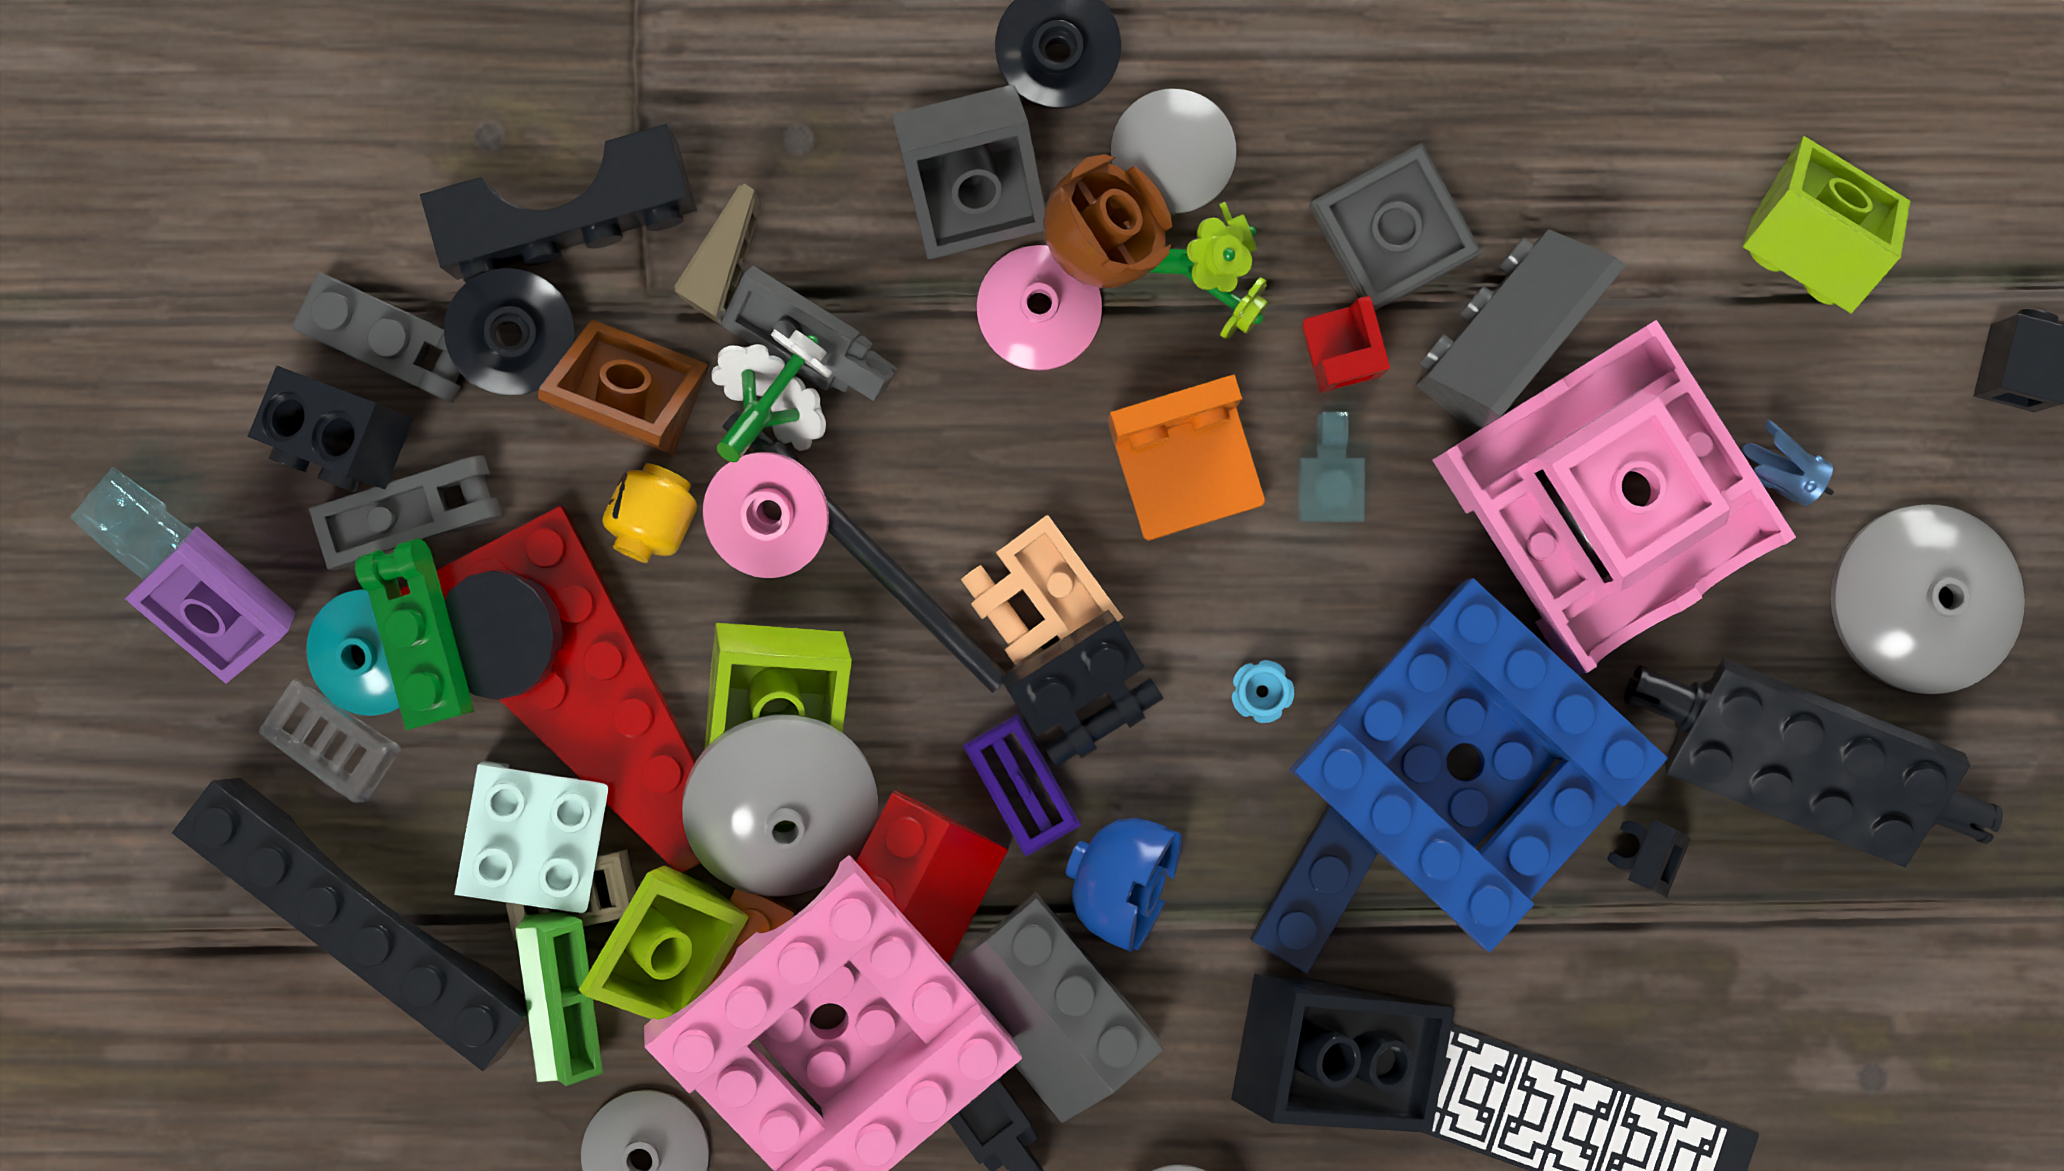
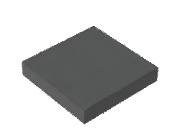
[1309,143,1482,312]

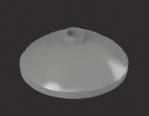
[1831,505,2025,694]
[682,715,878,896]

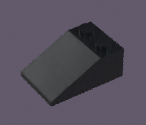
[1231,973,1455,1133]

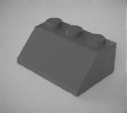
[1416,230,1626,433]
[949,892,1163,1123]

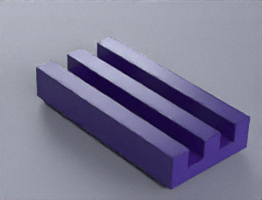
[963,714,1081,857]

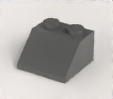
[892,84,1045,260]

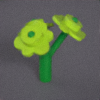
[1149,202,1268,339]

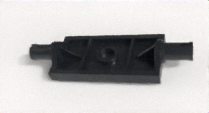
[1624,658,2003,868]

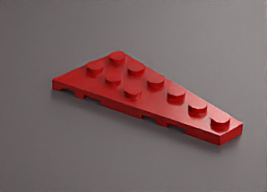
[400,506,701,873]

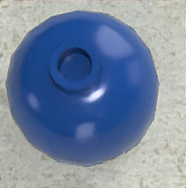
[1066,818,1182,952]

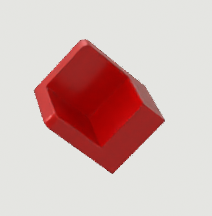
[1302,295,1390,393]

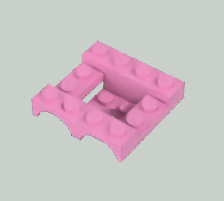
[1432,320,1796,675]
[644,855,1022,1171]

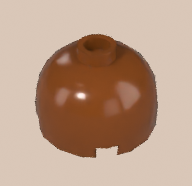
[1043,154,1172,288]

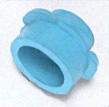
[1232,660,1294,723]

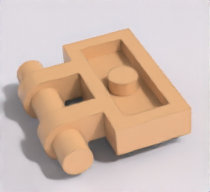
[961,515,1124,665]

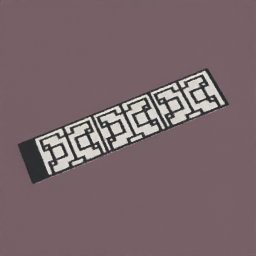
[1422,1025,1759,1171]

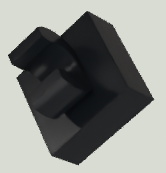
[1607,820,1691,898]

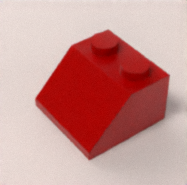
[856,790,1009,963]

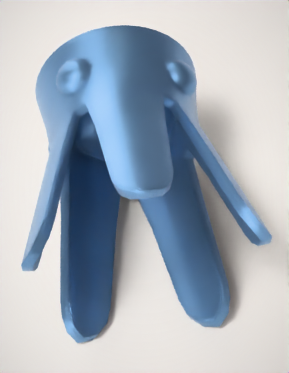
[1742,419,1834,506]

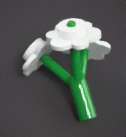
[711,329,833,463]

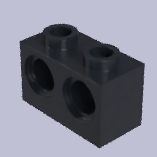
[247,365,414,492]

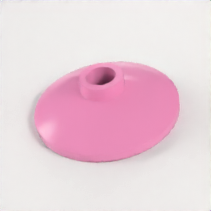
[977,245,1102,371]
[703,452,829,578]

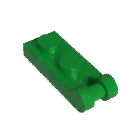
[355,538,475,730]

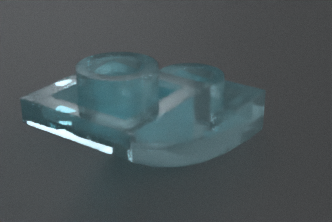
[70,467,192,580]

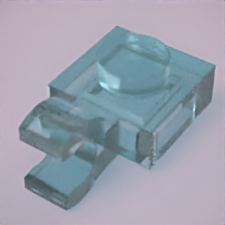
[1298,412,1365,522]

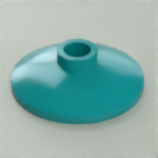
[307,589,400,716]

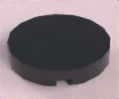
[444,569,563,700]

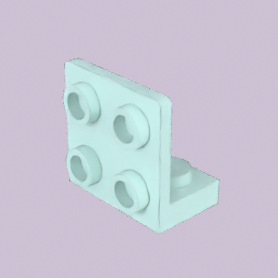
[455,760,608,913]

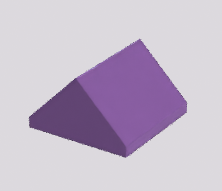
[125,526,296,684]

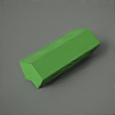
[516,911,603,1086]

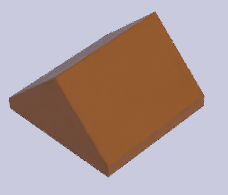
[538,319,708,456]

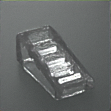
[258,679,402,803]

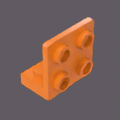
[1107,374,1265,541]

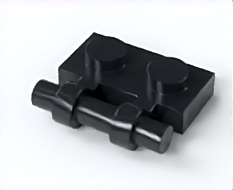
[1000,609,1164,767]

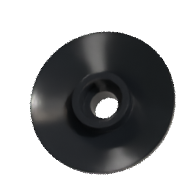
[995,0,1121,109]
[444,268,575,396]

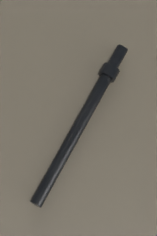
[722,410,1008,693]

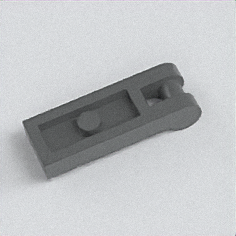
[291,271,461,403]
[309,456,503,571]

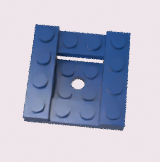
[1288,578,1668,953]

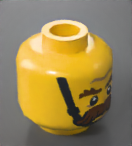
[602,463,697,563]

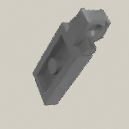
[721,266,898,401]

